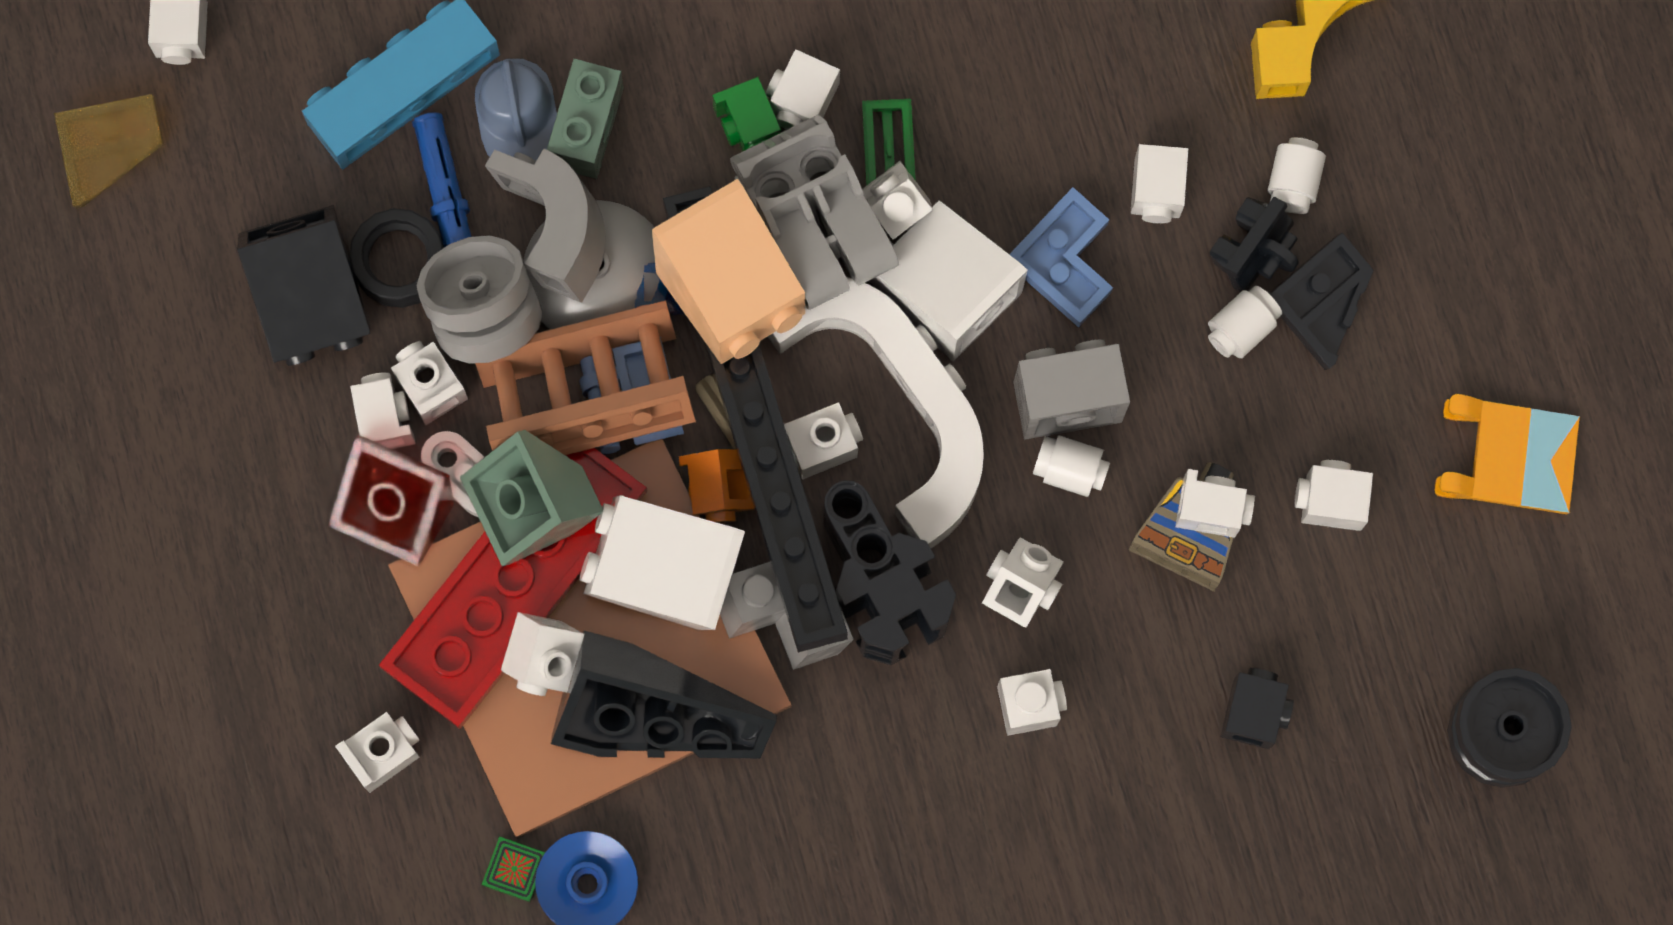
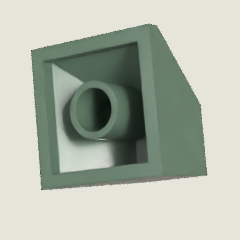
[460,430,603,566]

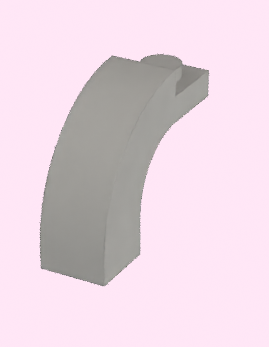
[485,149,606,303]

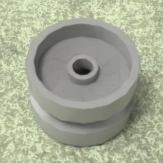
[416,236,543,364]

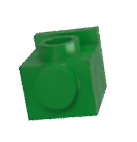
[712,77,781,152]

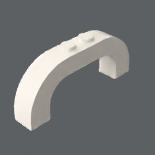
[768,277,984,548]

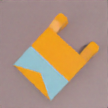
[1434,394,1580,515]

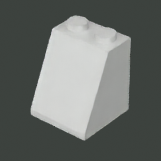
[869,200,1028,362]
[580,495,745,630]

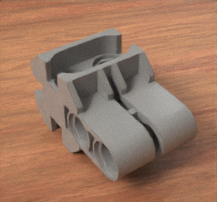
[730,114,899,310]

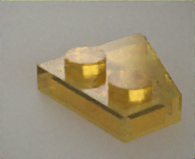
[54,94,164,208]

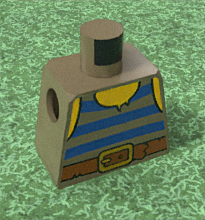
[1129,462,1234,591]

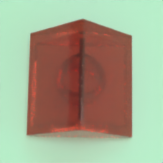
[328,435,454,566]

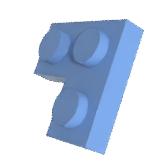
[1009,187,1113,328]

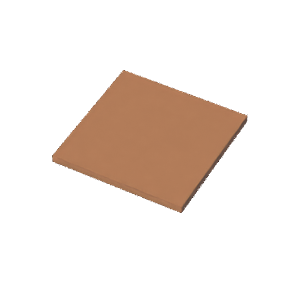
[388,439,791,838]

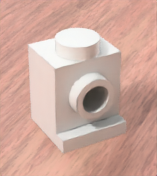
[862,161,933,239]
[391,341,468,425]
[350,373,416,454]
[1175,469,1255,538]
[335,712,420,793]

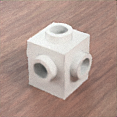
[982,537,1064,628]

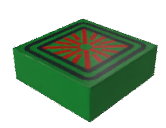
[482,836,545,903]

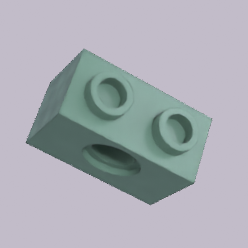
[547,59,624,179]

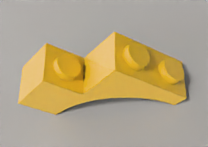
[1251,0,1373,99]

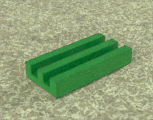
[862,99,916,186]

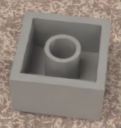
[1013,340,1130,440]

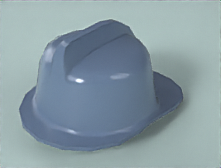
[475,59,557,161]

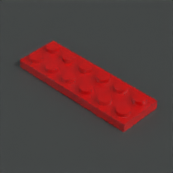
[379,448,647,729]

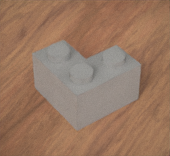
[720,562,853,670]

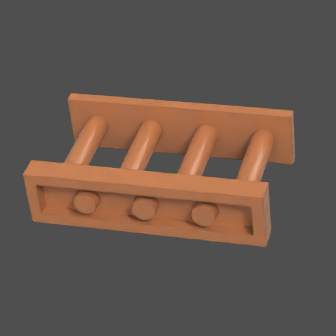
[475,300,696,455]

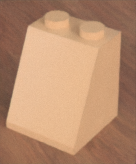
[652,179,805,364]

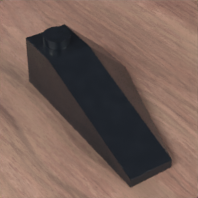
[551,631,777,759]

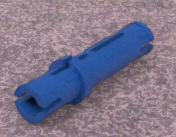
[412,113,472,248]

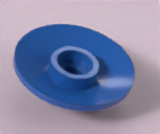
[535,831,638,925]

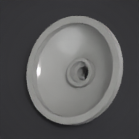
[523,200,668,330]

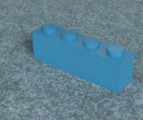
[302,0,500,170]

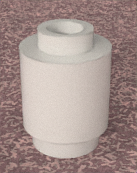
[1268,137,1326,214]
[1208,286,1282,358]
[1033,435,1110,497]

